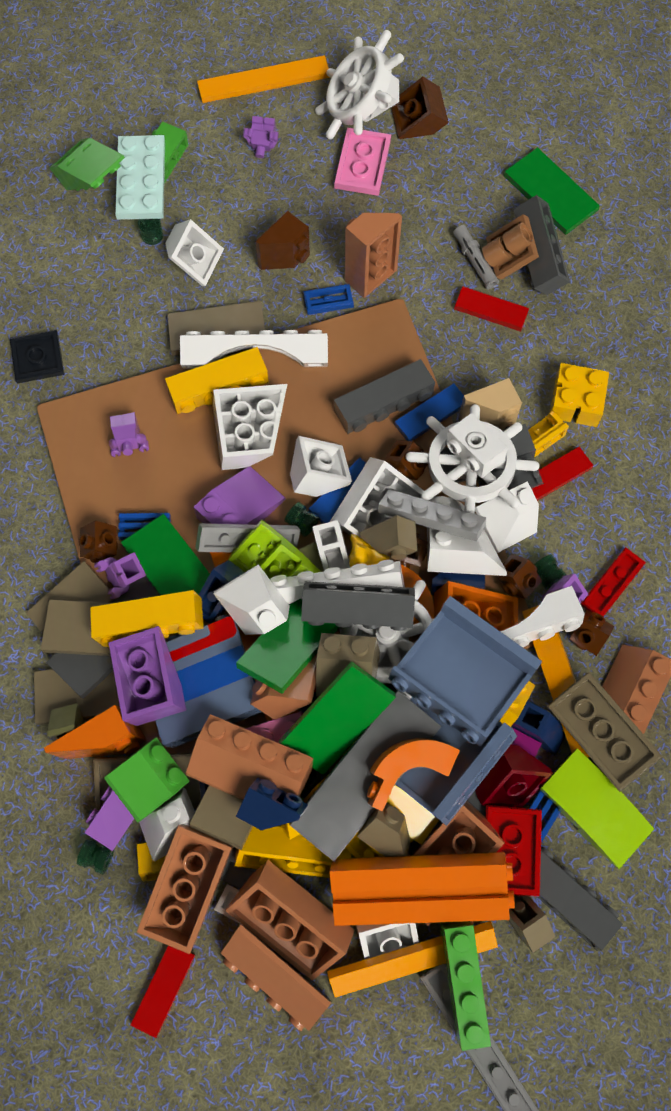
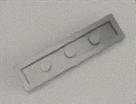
[378,489,486,542]
[195,523,300,552]

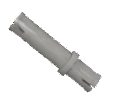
[453,225,500,290]

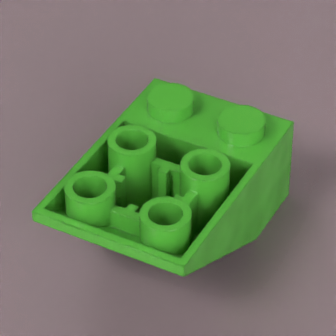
[49,138,125,191]

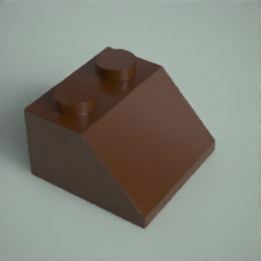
[391,76,449,139]
[255,211,310,270]

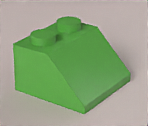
[104,737,189,823]

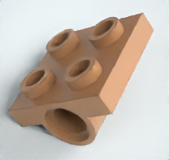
[482,214,539,279]

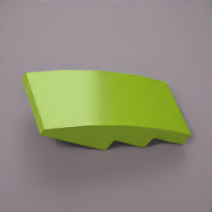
[228,520,321,579]
[540,748,654,869]

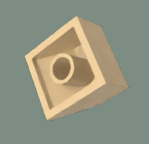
[459,378,522,431]

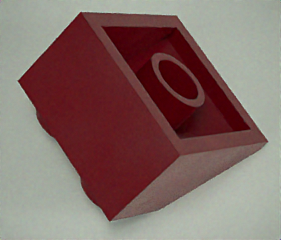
[475,745,553,808]

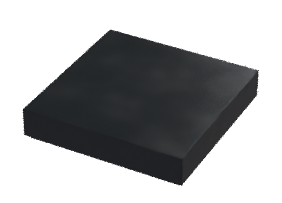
[10,330,65,384]

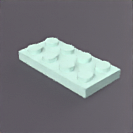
[115,135,165,220]

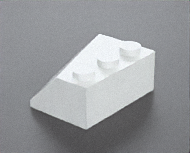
[212,384,287,470]
[330,457,424,538]
[427,496,507,576]

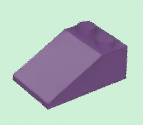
[194,466,285,525]
[109,626,186,726]

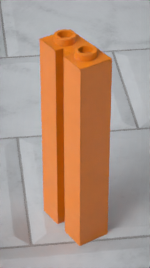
[329,852,515,926]

